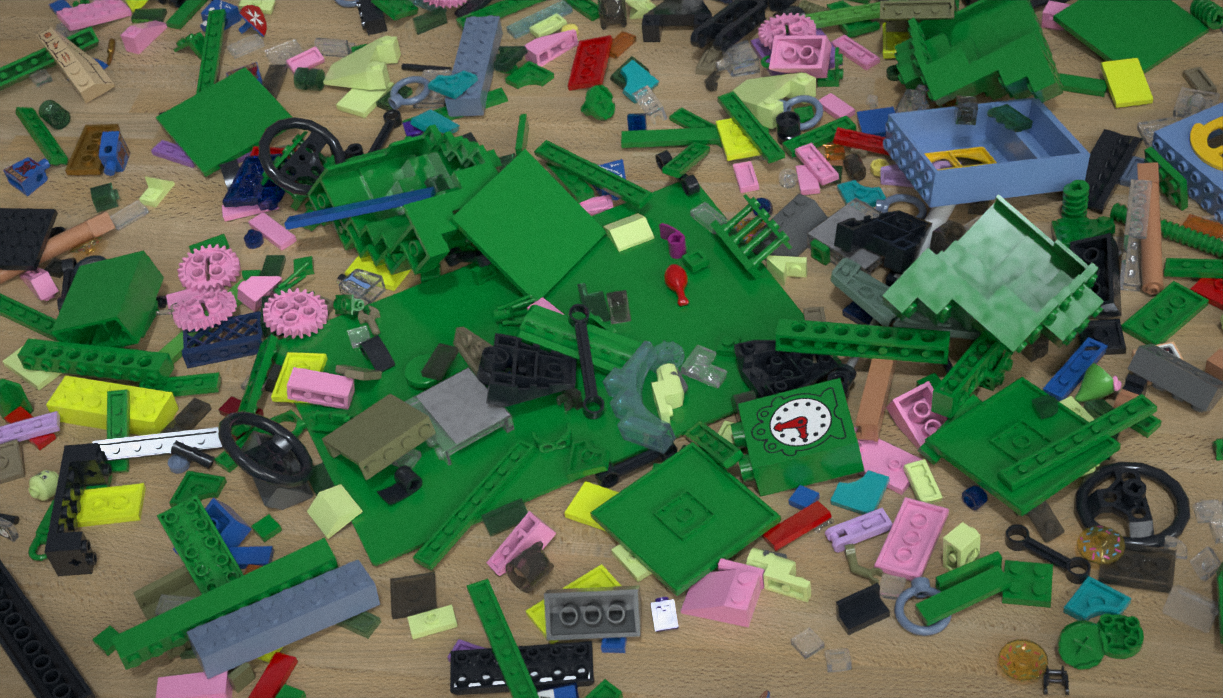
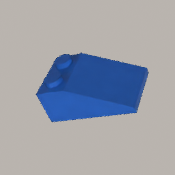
[173,497,252,556]

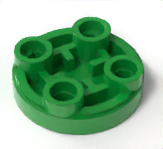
[404,354,446,390]
[1096,614,1144,659]

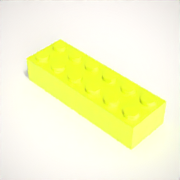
[46,376,179,436]

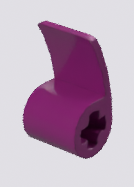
[659,223,687,259]

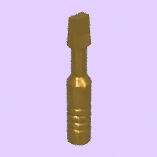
[107,38,115,65]

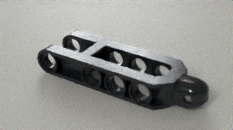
[690,0,768,52]

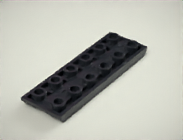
[1085,129,1143,213]
[450,641,594,695]

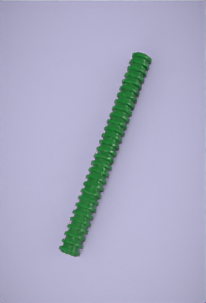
[1110,203,1223,258]

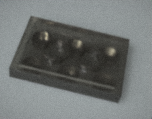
[1098,540,1177,594]

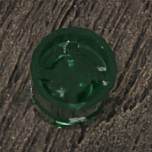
[294,67,325,91]
[39,100,71,130]

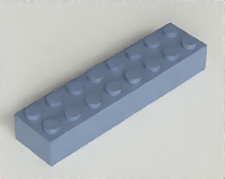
[445,16,503,117]
[187,560,380,679]

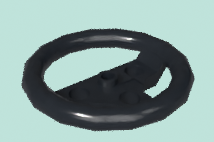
[259,117,346,196]
[218,411,313,488]
[1075,462,1190,552]

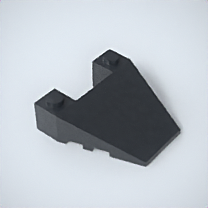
[641,0,712,42]
[834,210,932,273]
[486,333,576,407]

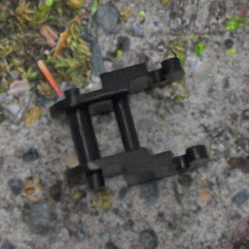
[1043,666,1069,695]

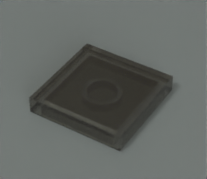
[390,572,438,620]

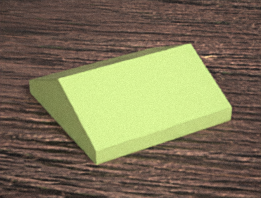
[603,213,654,252]
[307,484,363,539]

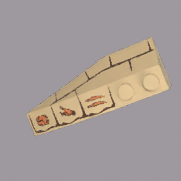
[36,26,115,103]

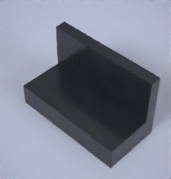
[836,583,890,636]

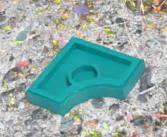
[620,60,659,104]
[427,70,478,99]
[410,109,460,134]
[837,180,886,211]
[830,470,890,515]
[1063,576,1131,621]

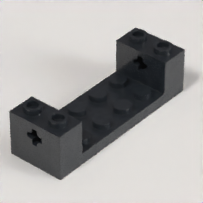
[44,443,112,576]

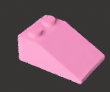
[769,35,832,78]
[886,381,949,449]
[681,569,761,627]

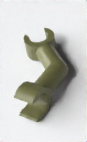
[844,543,883,585]

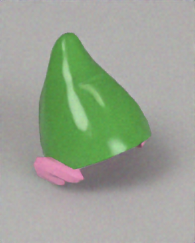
[1074,363,1122,402]

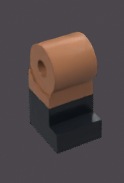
[1113,374,1148,409]

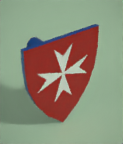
[238,5,267,37]

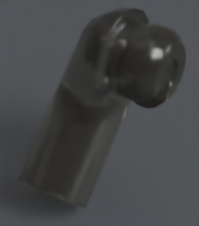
[704,71,720,92]

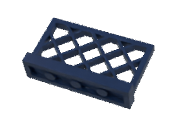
[182,311,264,369]

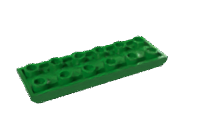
[515,304,644,381]
[157,495,244,595]

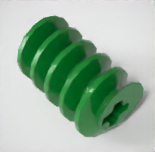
[1190,0,1223,30]
[1061,180,1089,220]

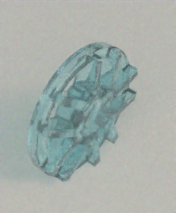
[646,341,685,373]

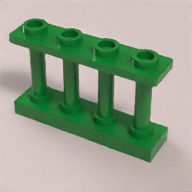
[261,131,335,211]
[710,194,792,280]

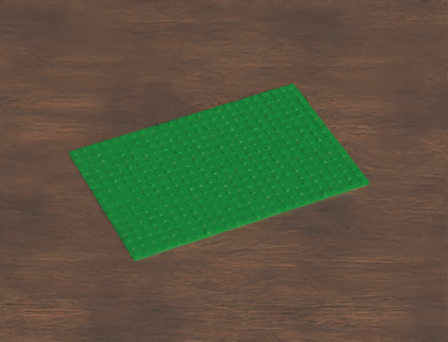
[272,182,842,566]

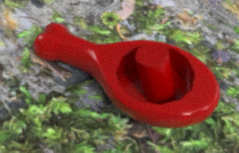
[664,264,689,306]

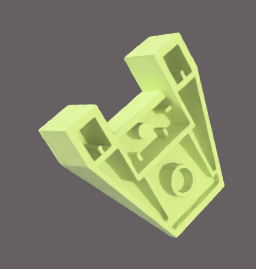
[323,36,401,90]
[731,72,816,129]

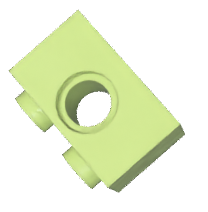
[943,522,980,571]

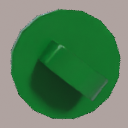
[580,85,615,121]
[1057,620,1108,669]

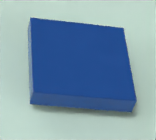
[857,107,895,137]

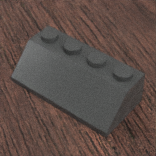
[752,193,828,261]
[1128,344,1223,413]
[241,431,313,510]
[544,585,641,641]

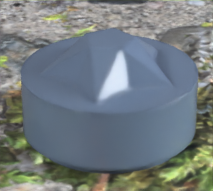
[168,454,190,474]

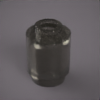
[842,154,866,181]

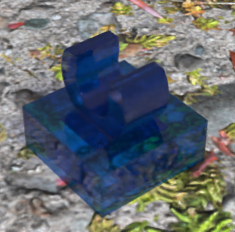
[627,113,647,131]

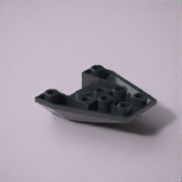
[734,340,838,399]

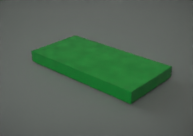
[1121,281,1209,345]

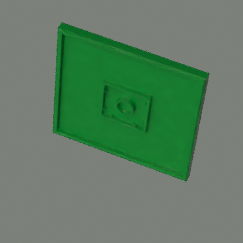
[1053,0,1209,74]
[155,67,292,177]
[450,149,607,304]
[925,377,1121,517]
[590,442,781,596]

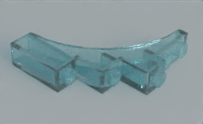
[603,341,676,454]

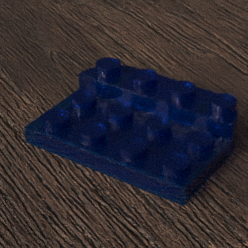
[222,154,289,211]

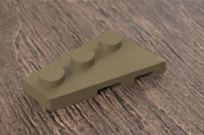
[453,327,492,376]

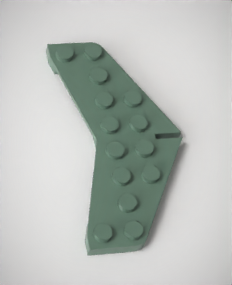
[830,257,982,341]

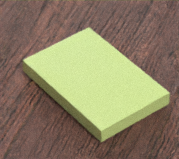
[336,82,394,118]
[2,338,62,390]

